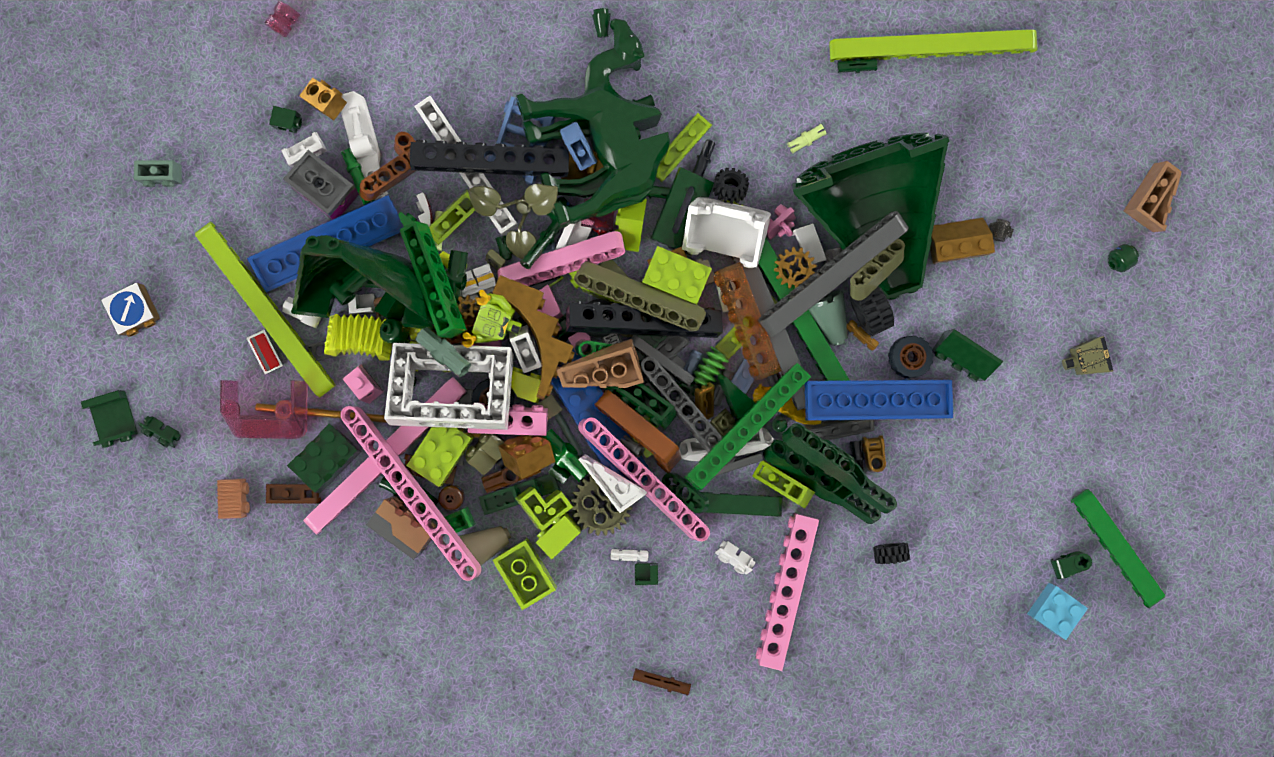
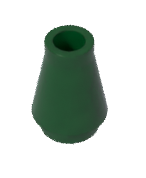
[592,8,611,38]

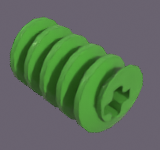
[693,346,729,387]

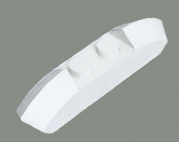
[679,427,774,461]

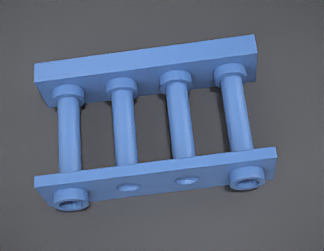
[487,96,555,185]

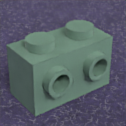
[134,160,182,187]

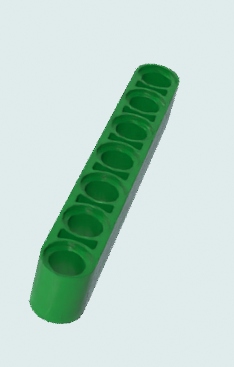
[1071,489,1165,608]

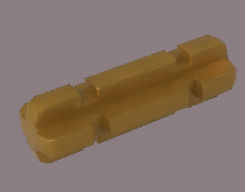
[847,320,879,351]

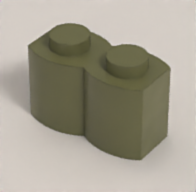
[465,433,505,475]

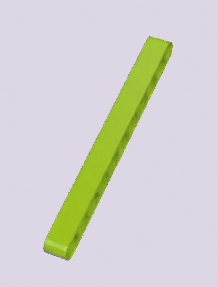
[829,30,1038,62]
[195,221,336,398]

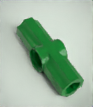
[542,429,589,482]

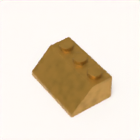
[930,218,995,264]

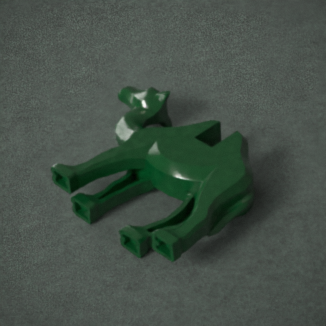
[516,18,670,229]

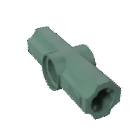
[415,327,471,377]

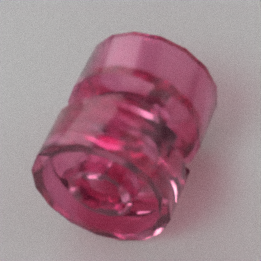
[264,0,300,38]

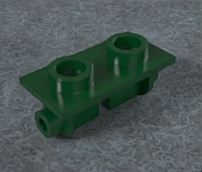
[138,416,181,448]

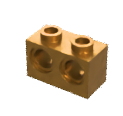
[299,77,347,121]

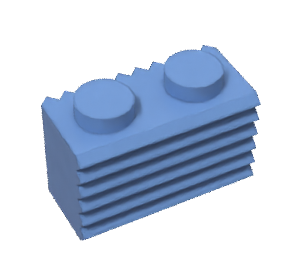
[560,122,597,170]

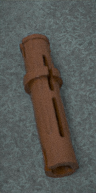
[632,668,691,696]

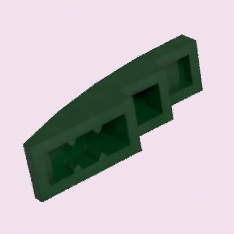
[479,474,561,516]

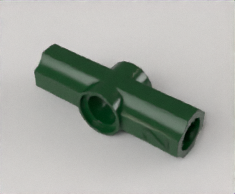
[445,250,468,304]

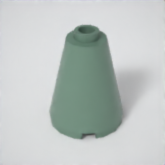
[808,290,848,346]

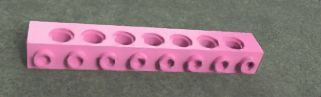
[756,513,819,671]

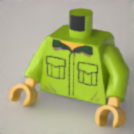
[462,290,522,348]

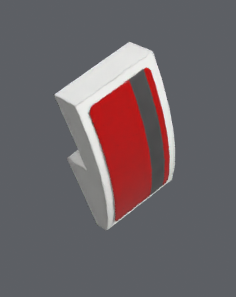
[416,192,433,226]
[247,330,283,374]

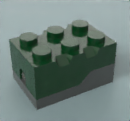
[287,423,362,493]

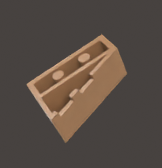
[1124,161,1182,232]

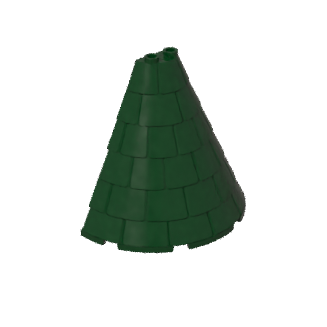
[792,133,950,300]
[291,235,436,330]

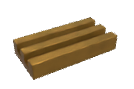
[695,382,714,423]

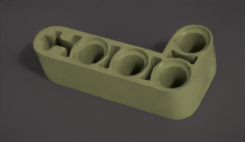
[850,238,905,300]

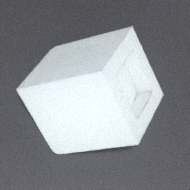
[348,294,376,315]

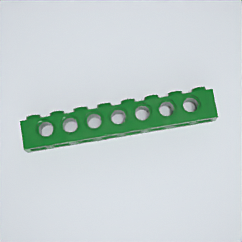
[684,363,811,491]

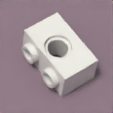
[509,325,542,373]

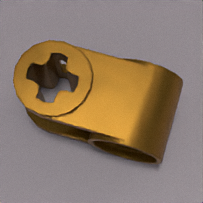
[862,435,886,472]

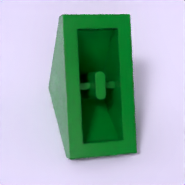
[444,507,476,533]

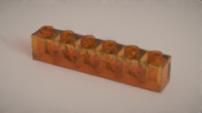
[714,262,782,380]

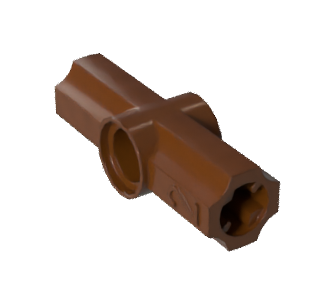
[481,468,541,493]

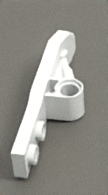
[341,91,388,202]

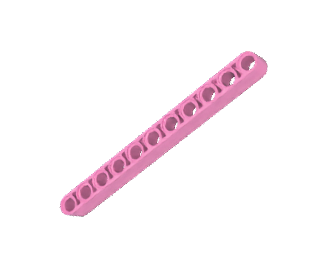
[303,377,467,535]
[341,406,481,581]

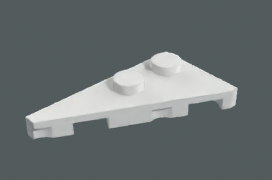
[578,454,647,513]

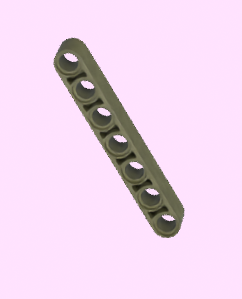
[574,262,706,331]

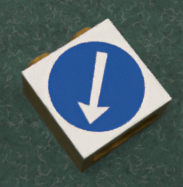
[101,283,160,337]

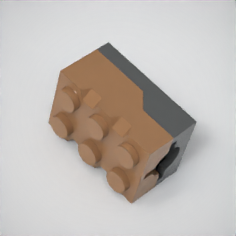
[366,496,436,560]

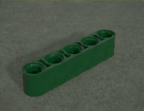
[690,492,783,517]

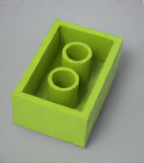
[642,246,712,305]
[406,427,474,487]
[492,538,557,610]

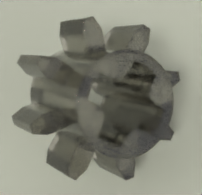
[989,219,1014,242]

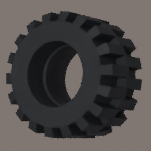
[850,286,894,336]

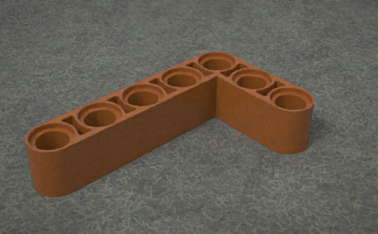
[594,390,681,473]

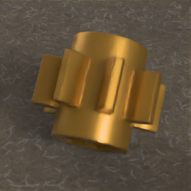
[457,294,480,320]

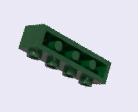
[605,383,677,429]

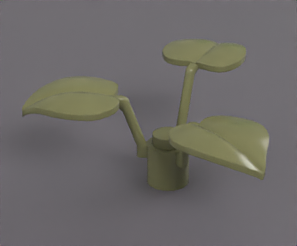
[469,184,558,259]

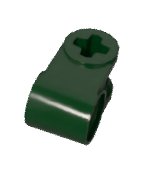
[1050,551,1092,579]

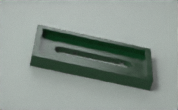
[650,167,714,253]

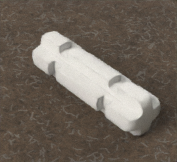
[611,549,648,562]

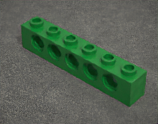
[400,221,467,338]

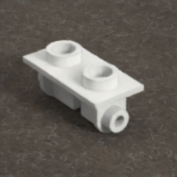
[715,540,755,574]

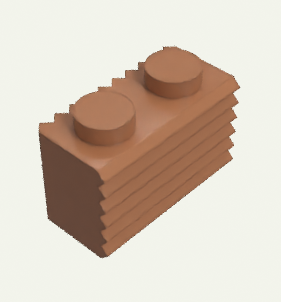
[217,478,250,519]

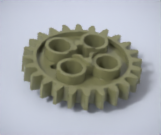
[570,475,633,536]

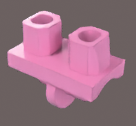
[766,204,796,240]

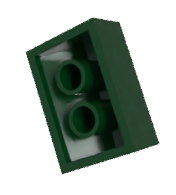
[932,329,1003,382]

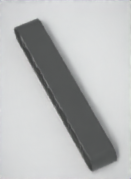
[640,357,735,466]

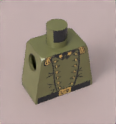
[1062,336,1114,375]

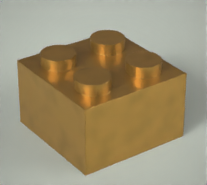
[499,435,555,479]

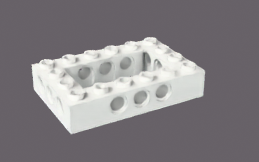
[384,343,514,430]

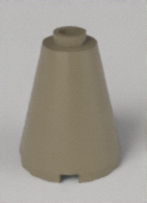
[459,526,511,572]

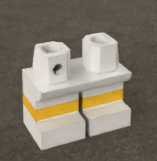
[462,264,497,306]

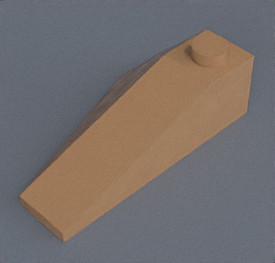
[556,339,644,388]

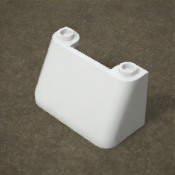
[682,197,771,268]

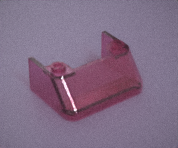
[220,380,308,439]

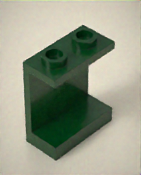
[81,390,138,448]

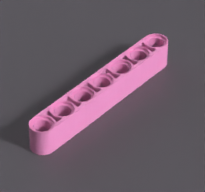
[497,231,625,286]

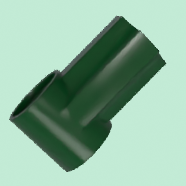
[330,270,370,306]

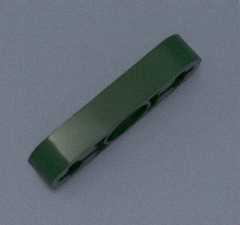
[662,473,710,513]

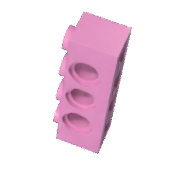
[468,403,548,436]

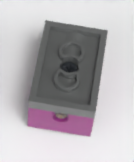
[283,150,359,219]

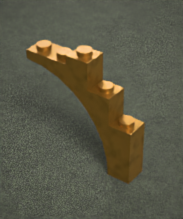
[492,275,575,400]

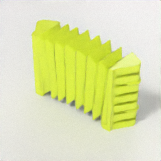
[324,313,392,361]

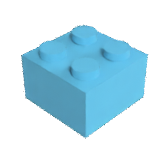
[1027,583,1088,640]

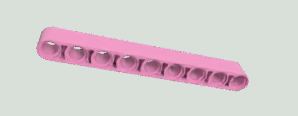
[578,418,710,542]

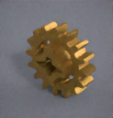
[774,247,817,288]

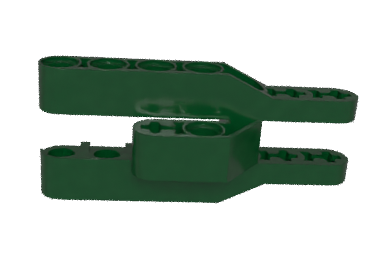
[763,423,897,524]

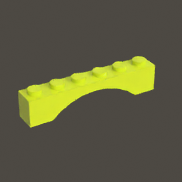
[444,367,541,403]

